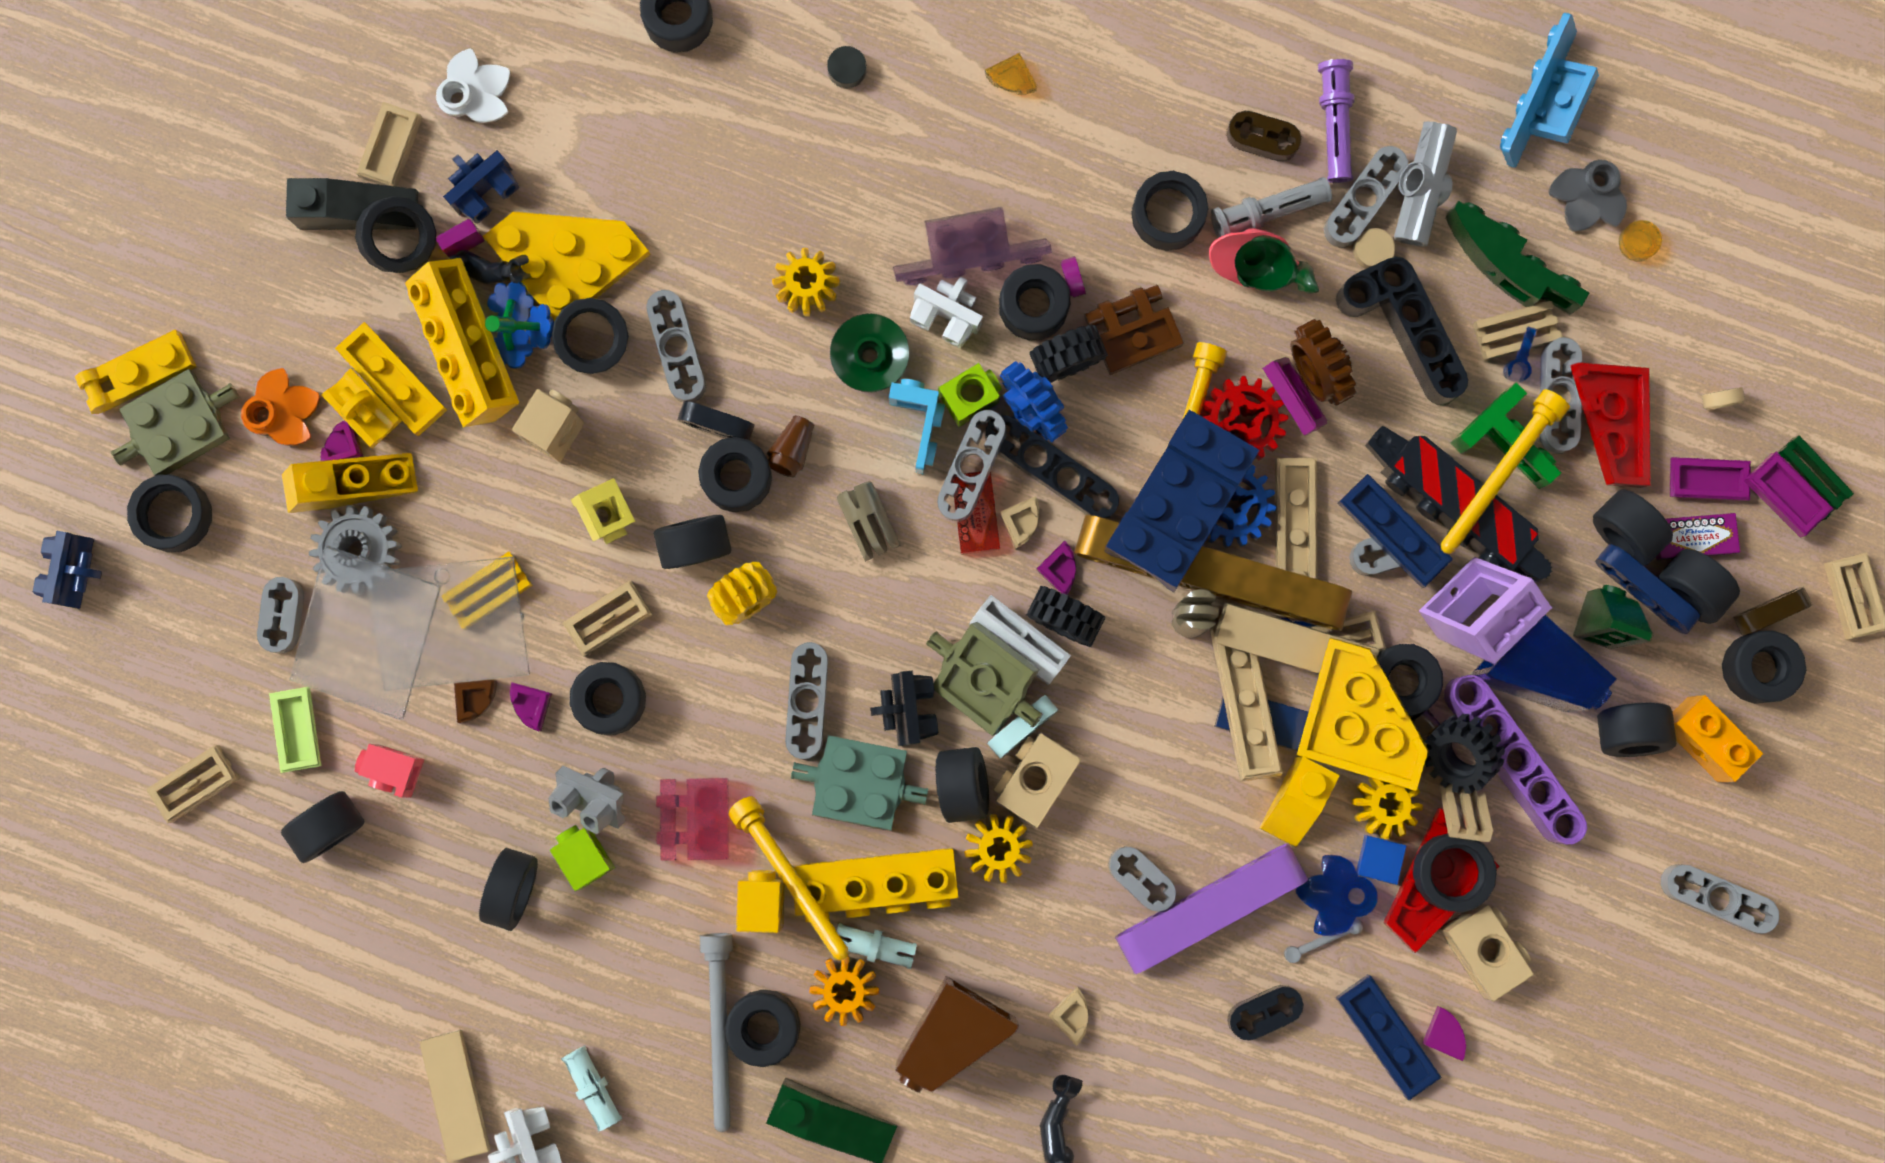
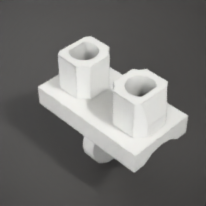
[910,276,983,348]
[488,1107,562,1163]

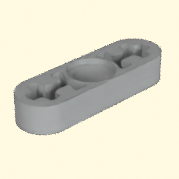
[1324,146,1408,248]
[647,290,706,403]
[1540,337,1582,454]
[937,410,1007,522]
[785,642,828,759]
[1661,864,1779,934]

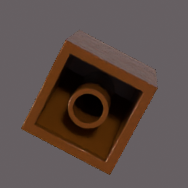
[895,976,1019,1093]

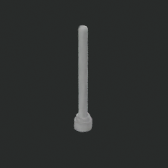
[700,933,733,1132]

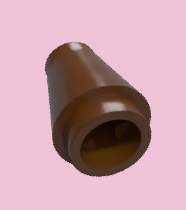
[767,415,815,478]

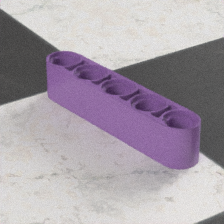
[1444,675,1587,844]
[1115,843,1308,974]

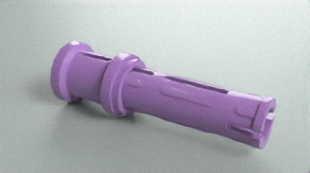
[1318,59,1355,183]

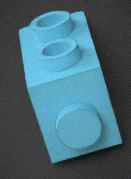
[889,379,945,474]

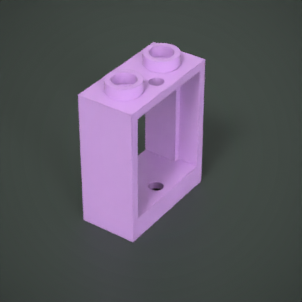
[1419,557,1552,664]

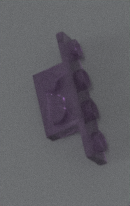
[893,207,1052,285]

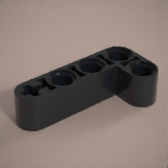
[1336,257,1468,405]

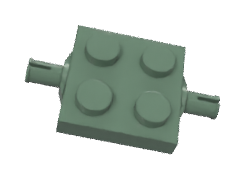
[791,735,928,831]

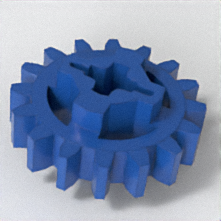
[1000,361,1068,442]
[1208,465,1276,548]

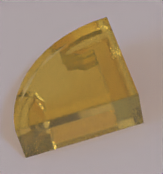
[984,53,1037,95]

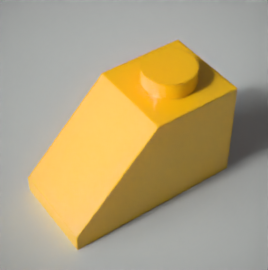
[1259,756,1340,847]

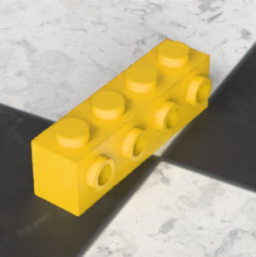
[405,258,519,427]
[792,848,958,922]

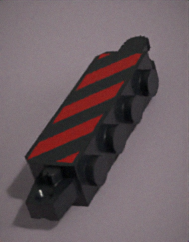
[1365,426,1553,582]

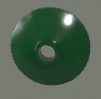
[830,313,909,392]

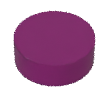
[1061,256,1086,298]

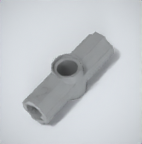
[1394,121,1457,247]

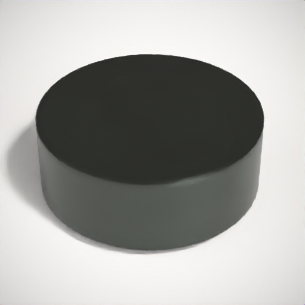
[827,46,867,88]

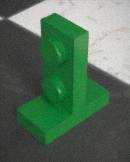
[1450,382,1561,489]

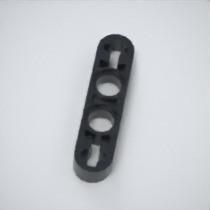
[985,415,1119,519]

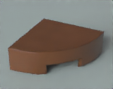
[454,679,497,724]

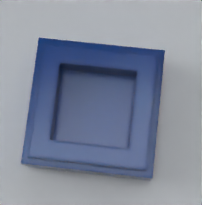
[1355,835,1407,885]

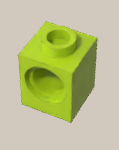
[938,363,1002,428]
[549,825,616,891]

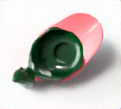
[1209,228,1319,294]

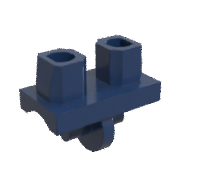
[443,150,519,224]
[32,531,102,609]

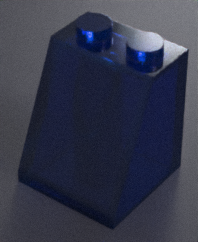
[1470,615,1617,712]

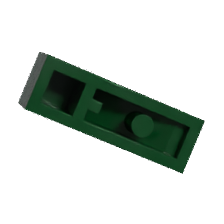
[1573,585,1653,650]
[766,1078,898,1163]

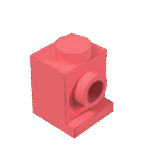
[355,744,425,798]

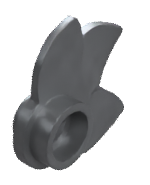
[1549,160,1627,232]

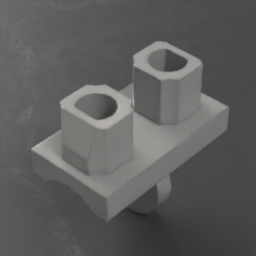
[549,766,625,834]

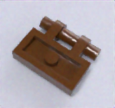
[1084,285,1184,376]

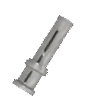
[1211,177,1332,238]

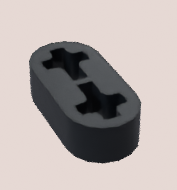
[677,401,755,440]
[1227,985,1304,1041]

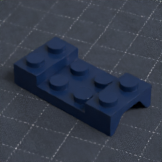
[1105,410,1259,593]

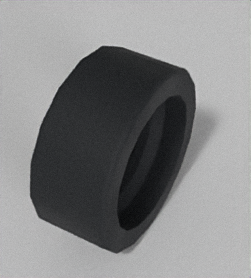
[1131,171,1209,251]
[355,196,437,273]
[552,298,629,374]
[127,474,212,553]
[1413,833,1497,912]
[479,848,538,931]

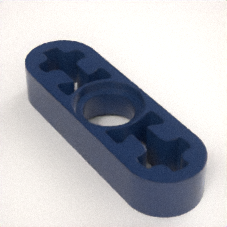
[1595,544,1701,634]

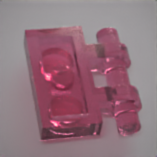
[656,778,729,861]

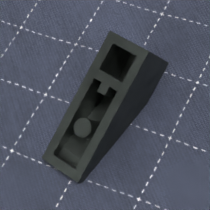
[286,178,418,230]

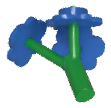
[485,282,554,369]

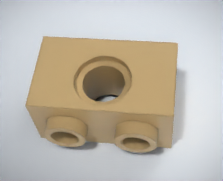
[511,389,585,463]
[994,733,1082,828]
[1439,904,1534,1002]

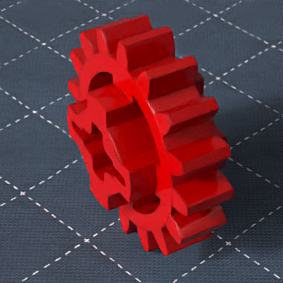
[1202,376,1288,461]

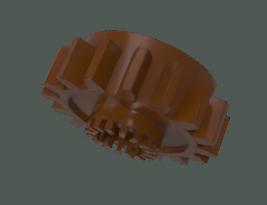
[1290,319,1357,406]

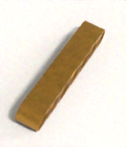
[1074,515,1353,631]

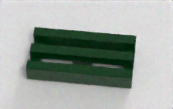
[1778,435,1854,521]

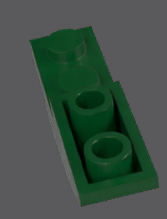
[1445,201,1590,315]

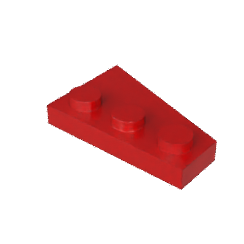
[1570,362,1651,488]
[1383,808,1500,953]

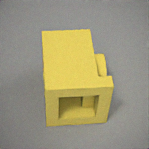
[571,478,635,544]

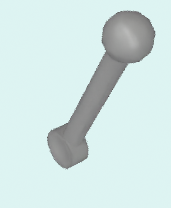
[1284,918,1363,963]

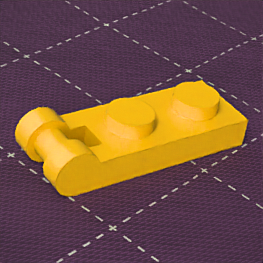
[74,329,197,414]

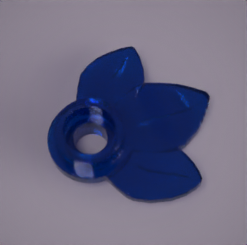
[1295,855,1378,936]

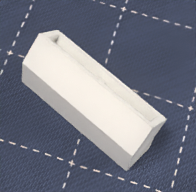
[969,595,1071,685]

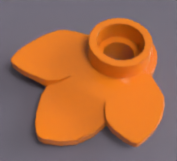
[241,368,320,446]

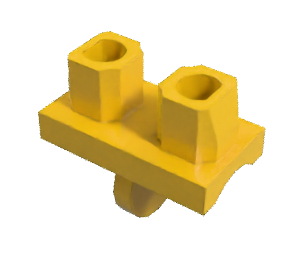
[322,368,402,448]

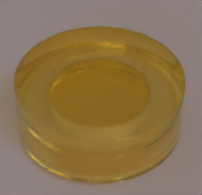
[1618,220,1662,262]

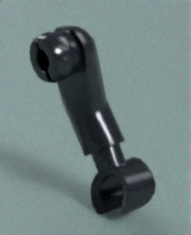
[448,250,531,284]
[1040,1075,1083,1163]

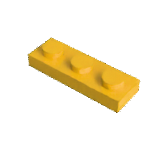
[335,322,447,437]

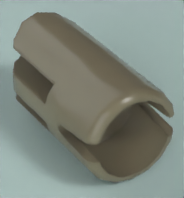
[837,481,901,562]
[1172,589,1218,638]

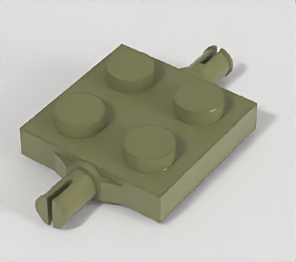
[111,369,239,476]
[926,622,1043,736]

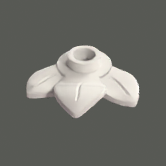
[436,49,510,123]

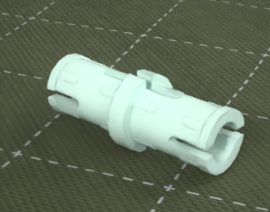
[837,923,917,969]
[561,1046,623,1132]

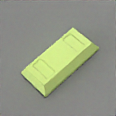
[269,687,322,773]

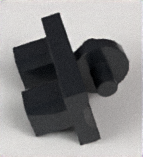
[870,670,939,746]

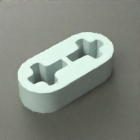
[987,695,1058,759]

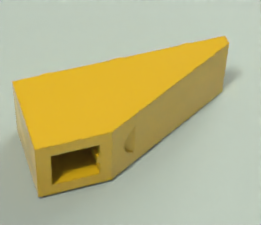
[282,453,418,513]

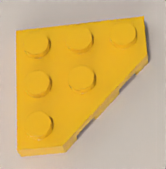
[483,211,651,321]
[1297,637,1429,791]

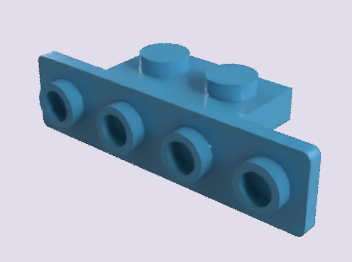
[1500,13,1599,168]

